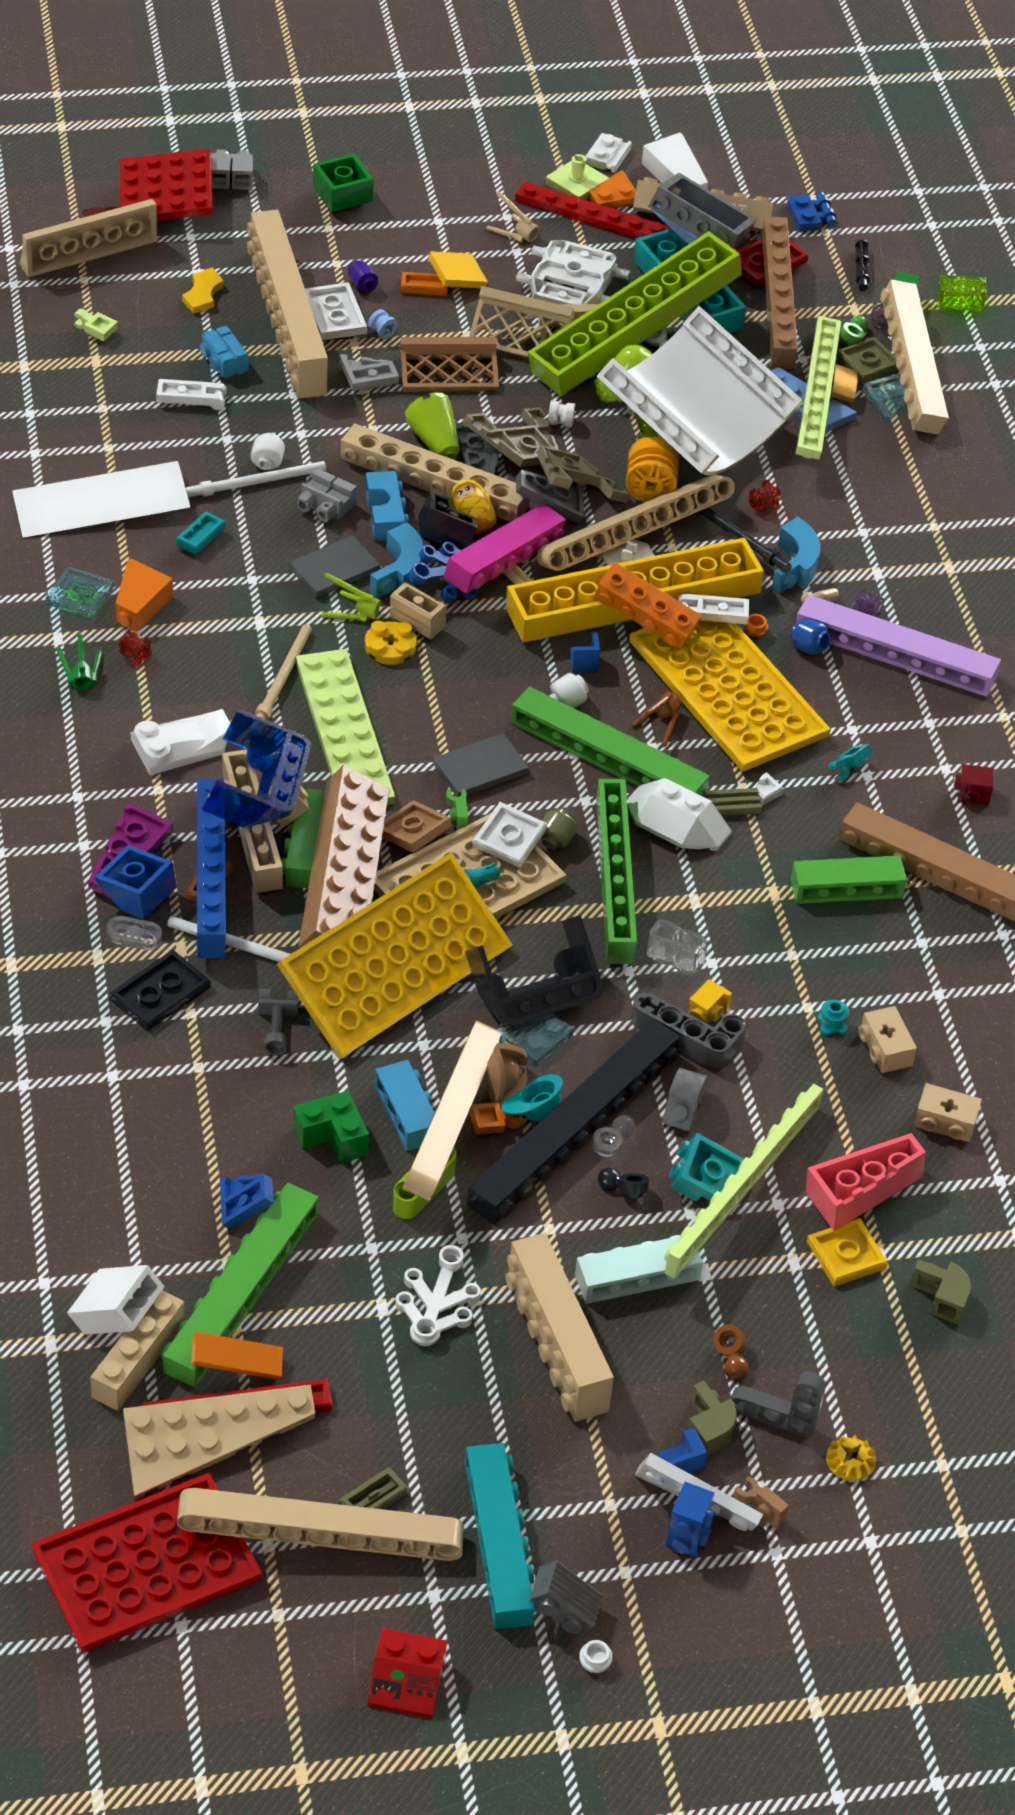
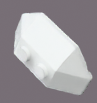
[627,778,732,851]

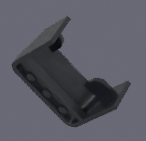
[465,915,603,1026]

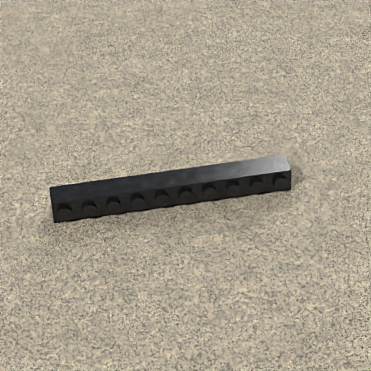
[467,1018,680,1224]

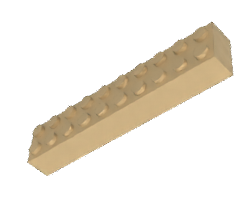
[247,210,328,399]

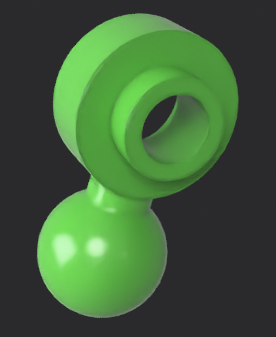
[840,315,868,345]

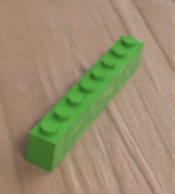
[511,686,710,797]
[596,779,637,964]
[161,1182,319,1388]

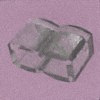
[646,920,708,976]

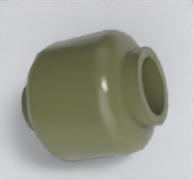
[540,808,577,850]

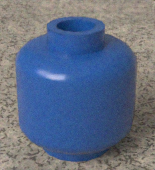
[791,619,831,655]

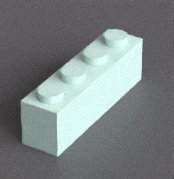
[575,1235,703,1304]

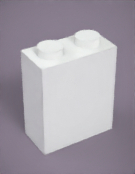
[67,1265,165,1334]

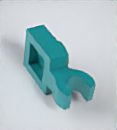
[828,744,874,781]

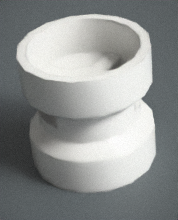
[548,400,575,428]

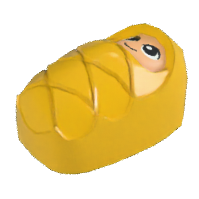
[452,479,497,535]

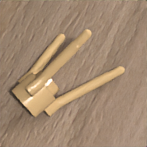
[486,191,539,243]

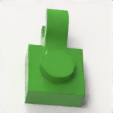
[446,789,468,831]

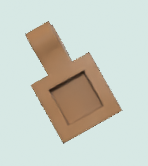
[734,1476,789,1529]

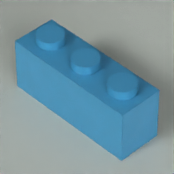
[375,1060,435,1152]

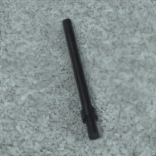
[698,507,792,572]

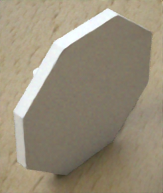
[602,539,655,566]

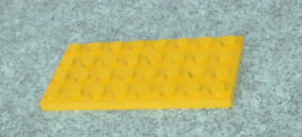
[629,620,831,772]
[277,852,513,1059]

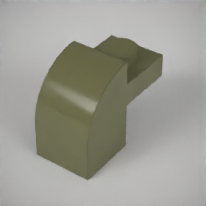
[910,1259,971,1325]
[688,1381,736,1457]

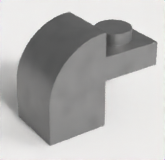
[661,1068,709,1131]

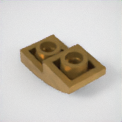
[830,364,857,403]

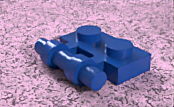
[787,192,837,232]

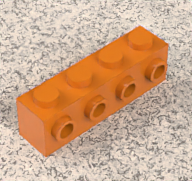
[594,562,702,650]

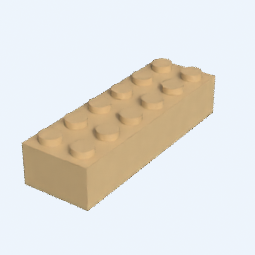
[506,1232,614,1422]

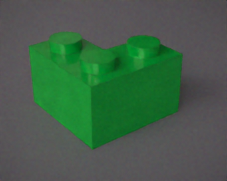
[293,1090,369,1163]

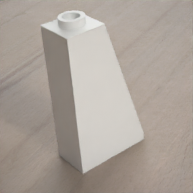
[642,133,708,189]

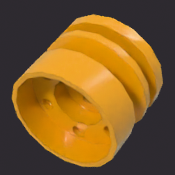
[626,436,680,502]

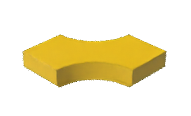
[182,268,224,314]

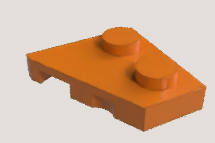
[589,171,636,209]

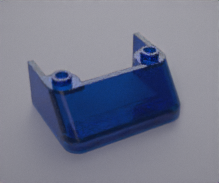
[201,708,311,828]

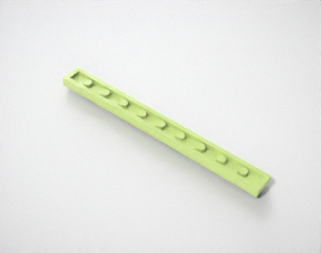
[796,316,841,460]
[664,1084,823,1279]

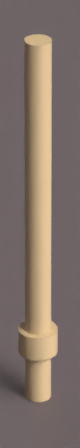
[249,624,312,734]

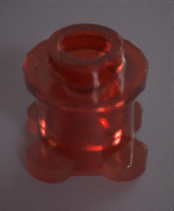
[749,480,781,512]
[119,632,152,667]

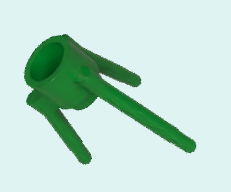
[56,634,103,690]

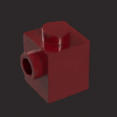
[953,764,994,805]

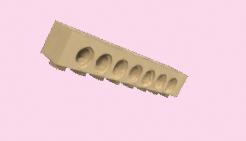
[340,423,530,522]

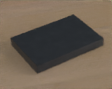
[109,950,211,1032]

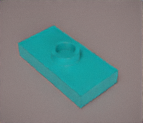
[176,511,226,555]

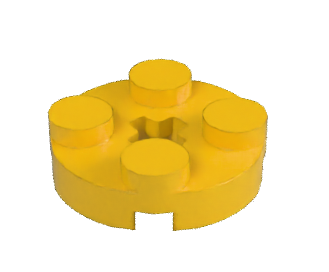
[365,621,417,665]

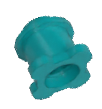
[817,1000,849,1036]

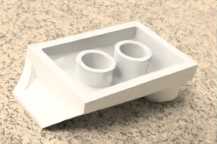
[131,709,233,775]

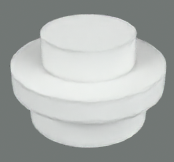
[579,1640,612,1673]

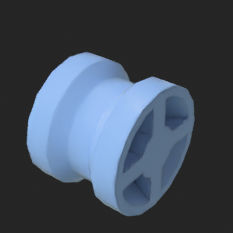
[368,309,398,340]

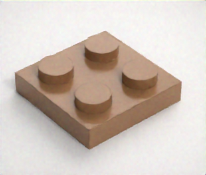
[382,800,452,853]

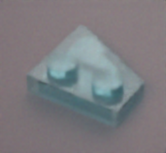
[862,373,906,423]
[497,1013,574,1067]

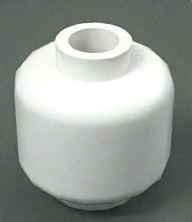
[251,433,285,470]
[549,673,589,709]

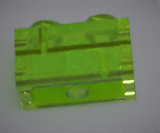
[936,274,987,312]

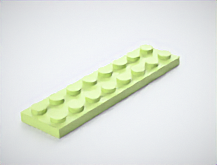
[296,649,395,805]

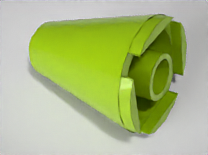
[405,393,460,460]

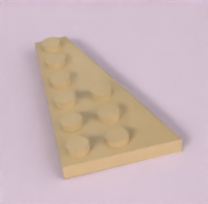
[123,1385,315,1501]

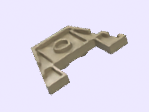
[463,407,559,467]
[536,445,631,503]

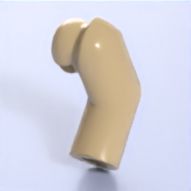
[801,588,839,604]

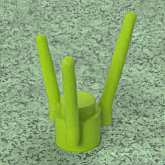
[321,573,381,622]

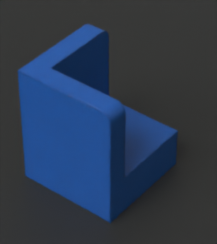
[570,633,600,673]
[658,1428,707,1474]

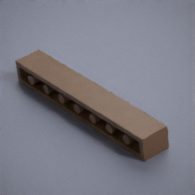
[761,217,798,369]
[839,802,1015,922]

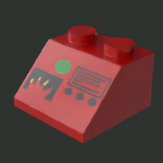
[367,1628,447,1718]

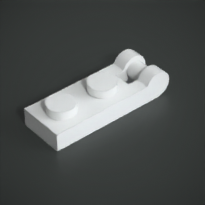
[156,379,227,410]
[677,594,749,624]

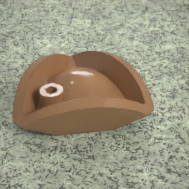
[487,1043,528,1109]

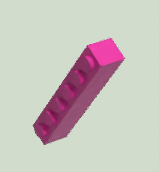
[443,503,566,594]

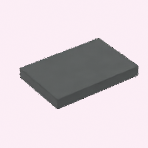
[289,536,381,598]
[433,733,529,797]

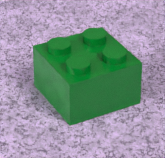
[313,153,374,212]

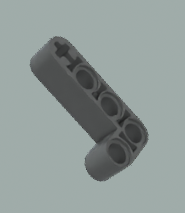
[631,992,746,1070]

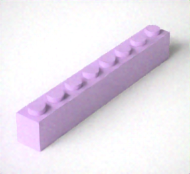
[796,595,1001,697]

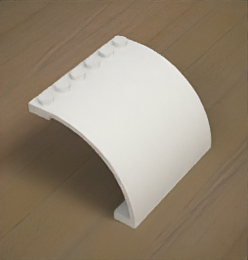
[597,306,804,475]

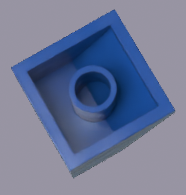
[95,845,177,919]

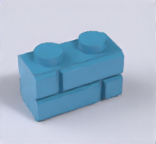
[200,326,249,379]

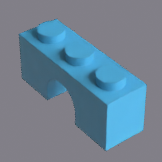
[365,471,409,542]

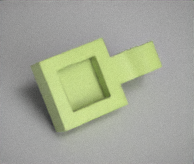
[74,309,118,341]

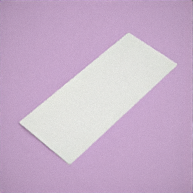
[12,461,190,538]

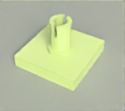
[545,154,609,200]

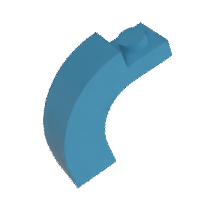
[772,517,820,594]
[370,522,423,598]

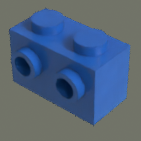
[666,1482,715,1557]

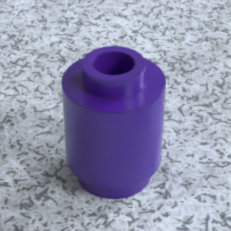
[348,260,378,293]

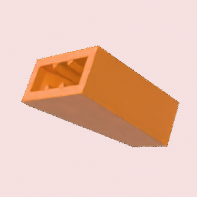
[115,558,173,632]

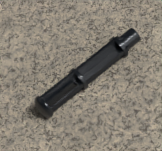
[855,239,870,291]

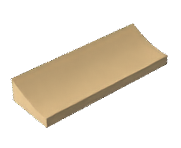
[19,199,157,277]

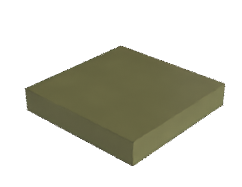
[836,337,899,384]

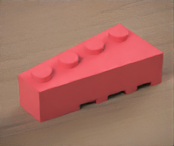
[806,1133,926,1231]

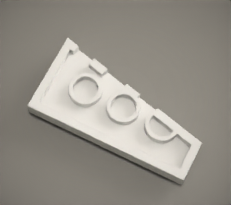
[634,1453,763,1531]

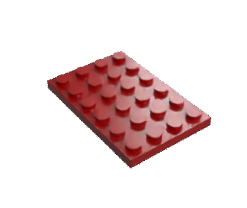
[31,1473,262,1654]

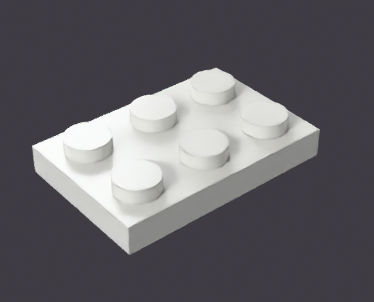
[305,282,367,340]

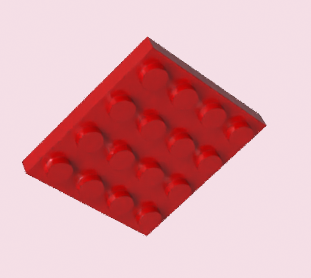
[119,149,213,221]

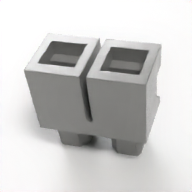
[211,149,253,190]
[297,468,357,522]

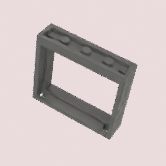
[648,173,757,249]

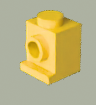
[687,979,732,1025]

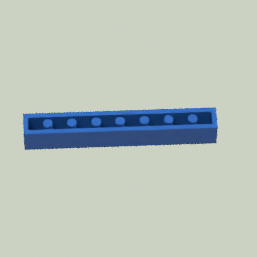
[197,779,226,958]

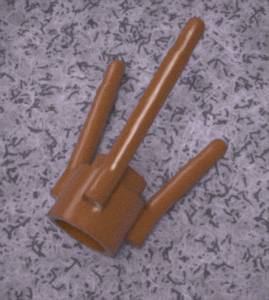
[632,691,681,746]

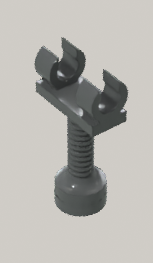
[258,989,299,1056]

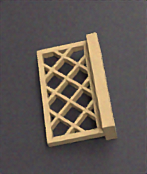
[469,286,575,359]

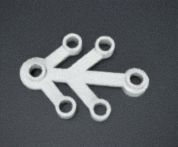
[395,1245,481,1346]

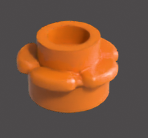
[743,614,769,637]

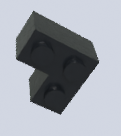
[418,490,478,550]

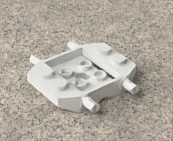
[516,240,631,305]

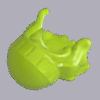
[594,345,652,403]

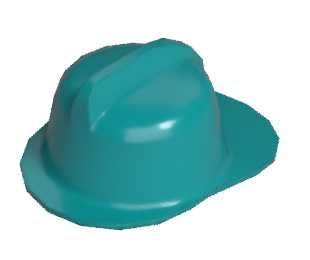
[501,1074,563,1122]

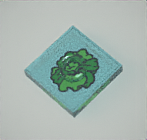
[45,566,114,619]

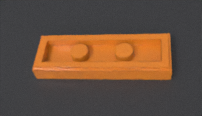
[191,1332,283,1380]

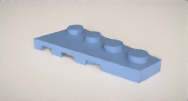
[771,367,857,433]

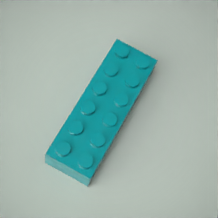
[634,228,746,334]

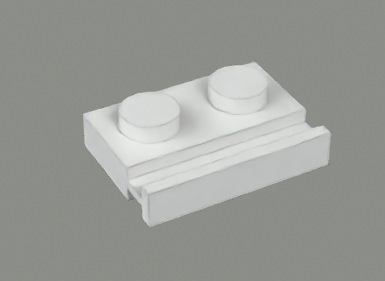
[585,133,632,173]

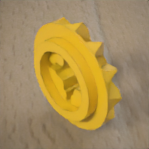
[826,1435,877,1481]

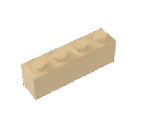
[90,1290,185,1411]

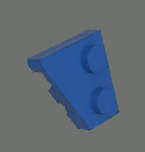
[220,1174,274,1230]

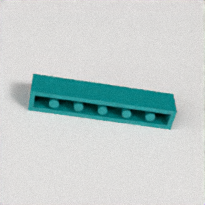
[465,1443,539,1630]

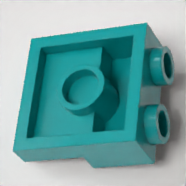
[669,1133,744,1201]

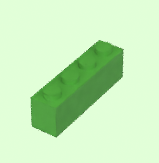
[281,788,325,888]
[790,856,907,904]

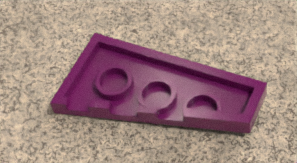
[88,802,173,898]

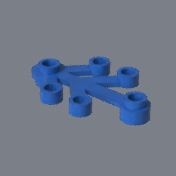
[409,542,479,603]

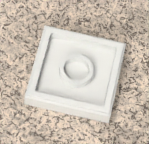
[472,802,547,868]

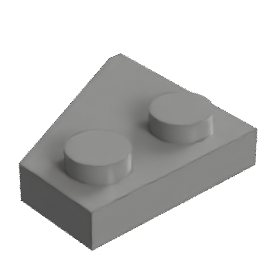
[340,354,399,391]

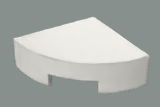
[757,772,784,806]

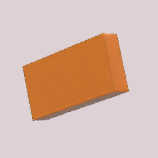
[400,272,448,296]

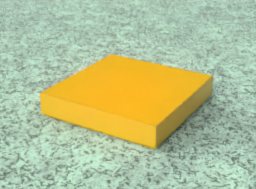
[428,251,488,288]
[807,1218,888,1287]

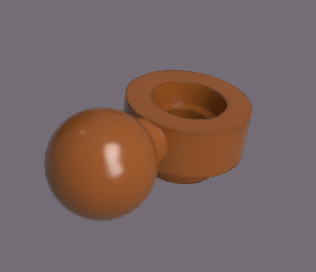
[713,1324,749,1381]

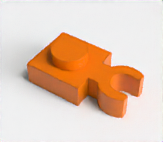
[469,1102,524,1135]

